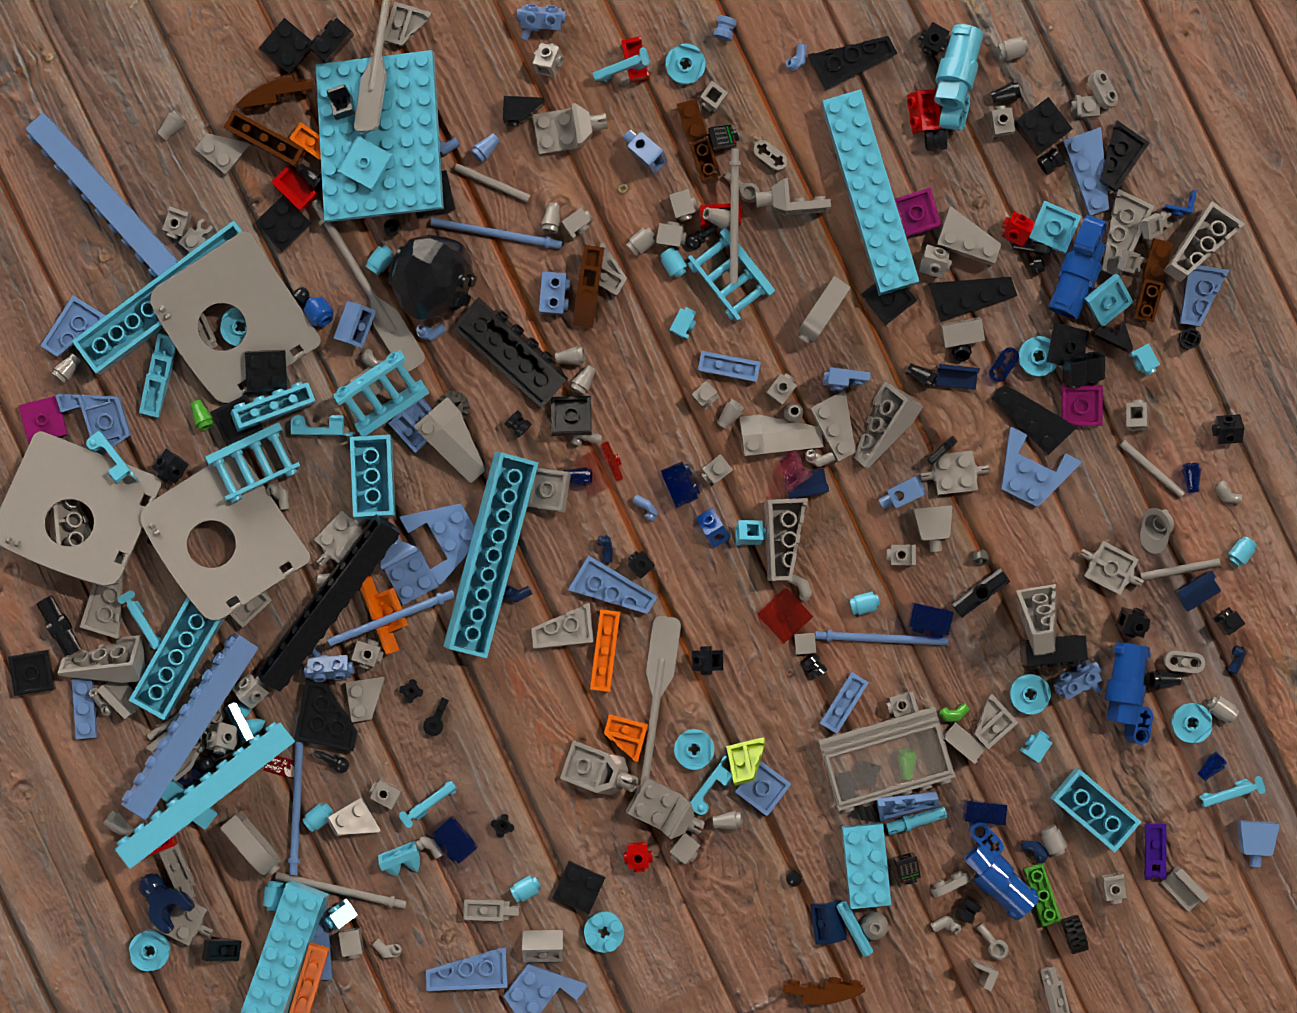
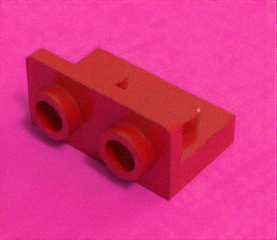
[907,89,942,134]

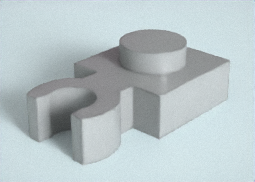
[1142,211,1173,240]
[178,219,214,253]
[1117,249,1147,273]

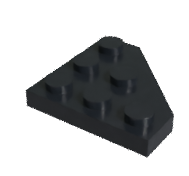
[294,680,358,751]

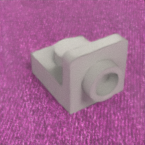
[1071,95,1100,118]
[701,454,733,485]

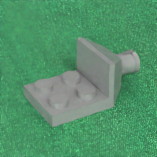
[533,103,608,155]
[755,178,831,216]
[560,740,638,795]
[625,776,704,839]

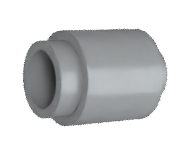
[998,37,1029,61]
[626,227,656,256]
[1207,695,1239,723]
[1041,825,1068,857]

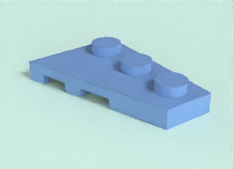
[1179,265,1229,327]
[41,295,106,357]
[877,792,939,822]

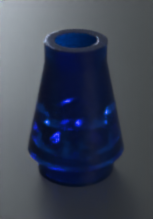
[1181,463,1202,493]
[563,467,593,487]
[1197,752,1227,781]

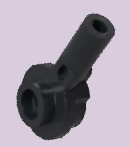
[423,697,449,736]

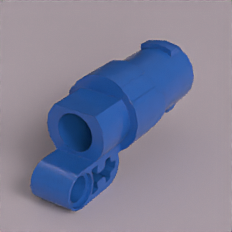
[1048,215,1107,319]
[1105,642,1153,745]
[963,821,1039,920]

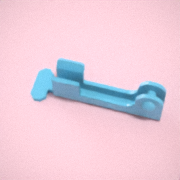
[593,47,650,82]
[291,415,355,436]
[86,431,139,483]
[118,590,162,650]
[690,755,733,815]
[1199,776,1266,808]
[399,781,458,828]

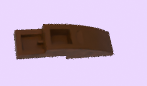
[236,73,317,110]
[676,98,721,182]
[1134,238,1174,322]
[573,245,605,328]
[782,977,866,1004]

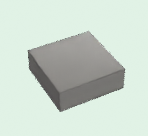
[794,632,816,655]

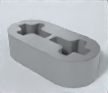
[753,140,787,171]

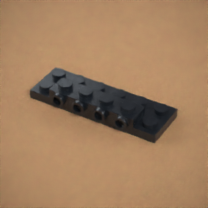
[453,298,568,409]

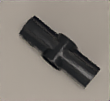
[951,568,1010,618]
[36,595,82,657]

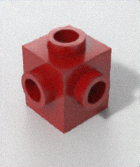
[1001,211,1035,247]
[624,842,653,872]

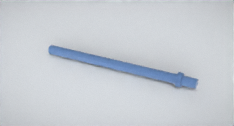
[431,218,562,249]
[327,590,455,646]
[815,630,948,646]
[288,741,303,875]

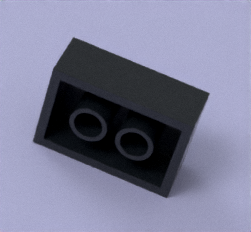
[1019,635,1088,669]

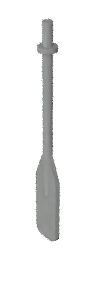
[354,0,391,133]
[311,199,425,372]
[636,616,681,790]

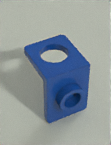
[1162,190,1197,217]
[696,508,730,548]

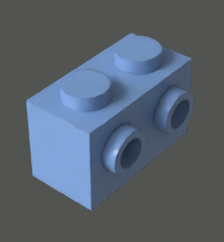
[539,271,570,315]
[334,301,376,349]

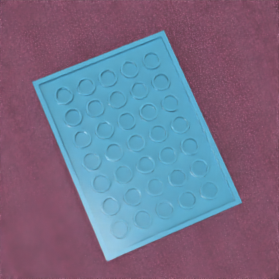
[316,50,444,222]

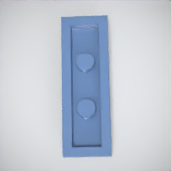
[698,351,761,382]
[820,672,869,734]
[72,678,98,739]

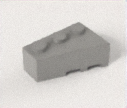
[935,206,1001,266]

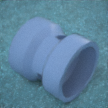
[713,15,737,41]

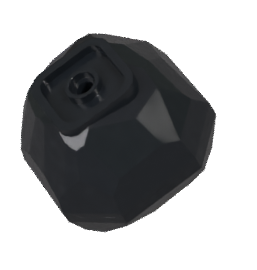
[388,235,477,320]

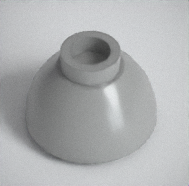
[860,912,888,940]

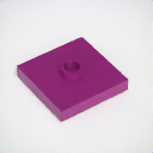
[895,187,942,238]
[1062,385,1103,426]
[18,396,69,444]

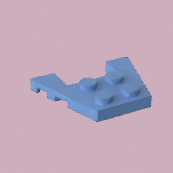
[55,394,132,455]
[1001,427,1082,507]
[399,504,475,585]
[503,963,588,1013]

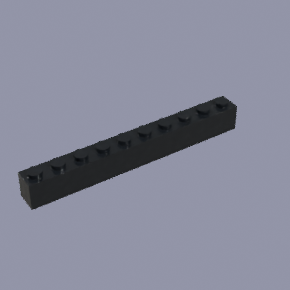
[256,514,400,692]

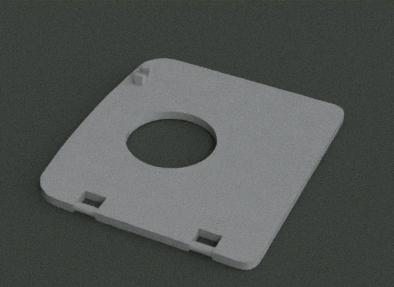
[151,231,321,403]
[0,431,162,586]
[140,455,310,621]

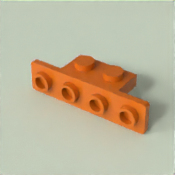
[360,576,408,655]

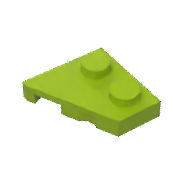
[726,737,766,786]

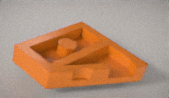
[604,714,648,762]

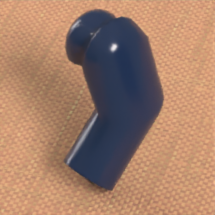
[597,535,613,563]
[504,585,533,602]
[1228,645,1246,675]

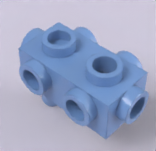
[517,4,566,40]
[304,647,354,682]
[1053,661,1103,700]

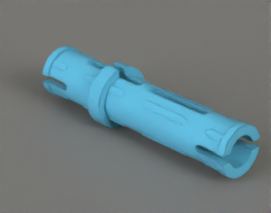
[886,806,947,836]

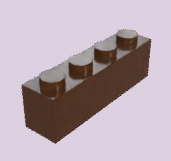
[224,110,307,169]

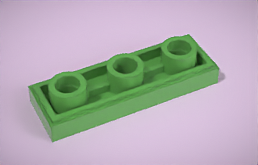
[1023,863,1062,927]

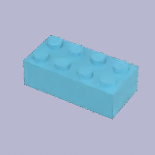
[350,435,396,520]
[1050,767,1141,853]
[841,822,891,909]

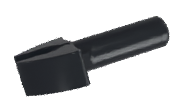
[1012,243,1052,255]
[927,435,958,465]

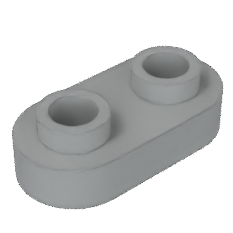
[1088,70,1118,109]
[1163,651,1205,673]
[931,871,970,898]

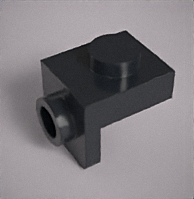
[327,84,355,121]
[627,551,655,578]

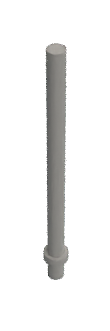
[729,149,741,283]
[275,872,407,909]

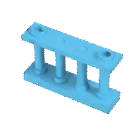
[687,228,776,322]
[333,350,429,436]
[205,422,300,503]

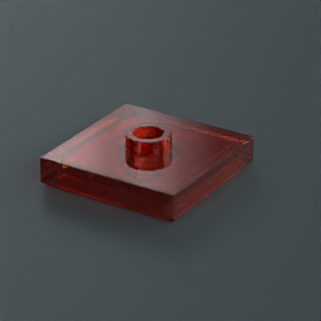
[601,441,624,483]
[757,587,813,644]

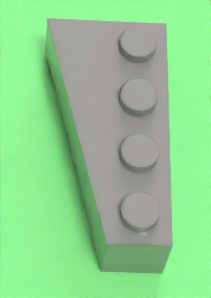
[1164,201,1245,282]
[764,498,808,581]
[1016,584,1057,655]

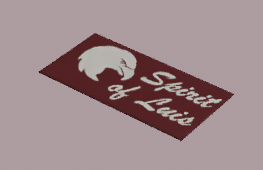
[263,756,294,779]

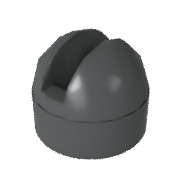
[972,549,989,566]

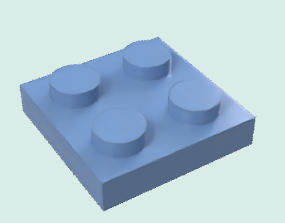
[735,761,791,816]

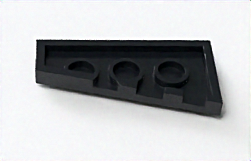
[807,36,898,91]
[991,384,1077,455]

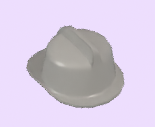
[1140,508,1174,554]

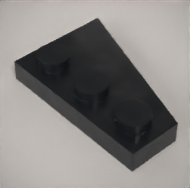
[1099,120,1150,192]

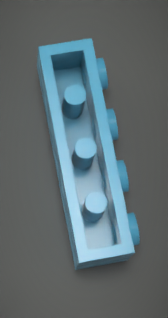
[231,382,315,432]

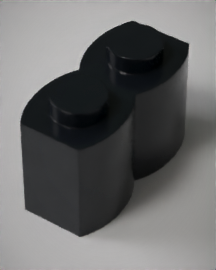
[1063,352,1106,388]

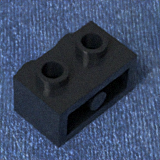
[310,17,354,63]

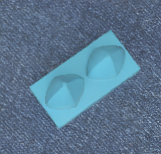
[225,702,265,744]
[378,841,420,876]

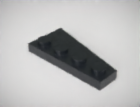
[928,277,1017,322]

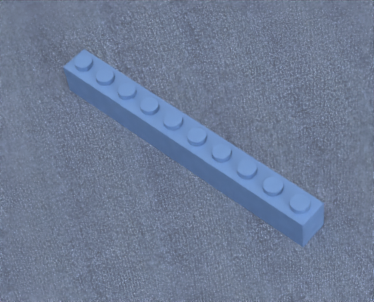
[25,113,178,278]
[121,633,258,820]

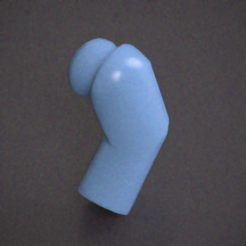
[785,44,807,71]
[440,137,460,155]
[416,323,447,341]
[632,494,658,521]

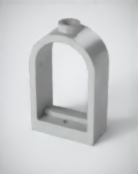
[797,276,851,344]
[220,811,281,875]

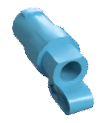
[934,24,984,130]

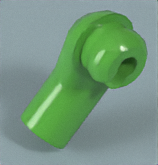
[940,703,970,722]

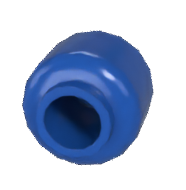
[304,297,334,327]

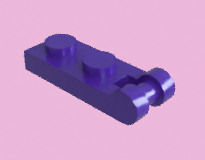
[1144,823,1166,880]

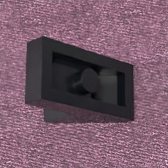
[1092,321,1133,353]
[202,936,242,961]

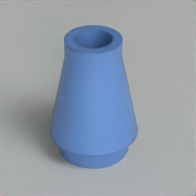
[471,133,500,163]

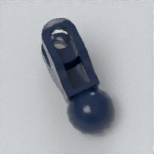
[138,873,195,934]

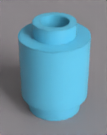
[366,245,394,276]
[660,247,688,278]
[1228,536,1257,567]
[849,591,880,615]
[303,803,333,832]
[510,875,541,903]
[263,881,285,911]

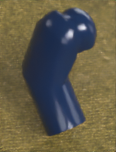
[1021,840,1048,863]

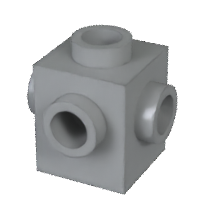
[532,43,564,77]
[919,245,952,278]
[351,639,384,669]
[232,672,269,709]
[206,722,237,755]

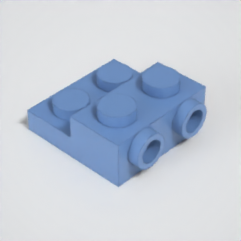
[822,367,871,392]

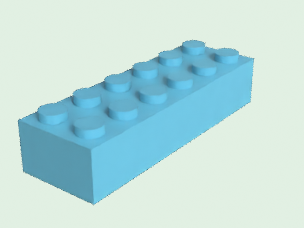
[129,597,226,720]

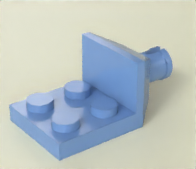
[380,538,439,605]

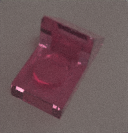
[780,450,814,493]

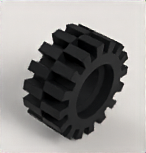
[1062,915,1089,954]

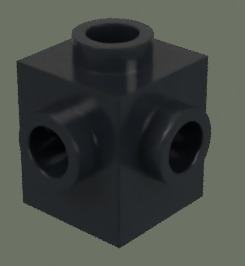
[918,22,950,56]
[1212,414,1245,444]
[153,448,189,484]
[1115,607,1151,638]
[692,646,724,675]

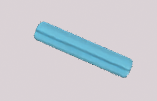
[837,901,873,957]

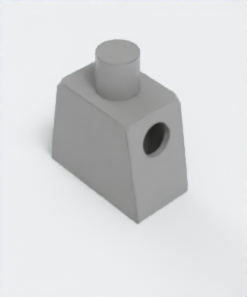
[912,505,952,552]

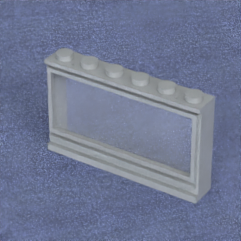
[817,706,955,813]

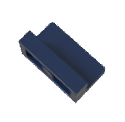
[935,364,980,390]
[785,469,829,499]
[1174,571,1221,611]
[810,900,846,944]

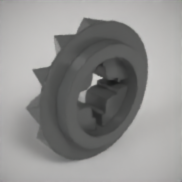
[438,391,470,419]

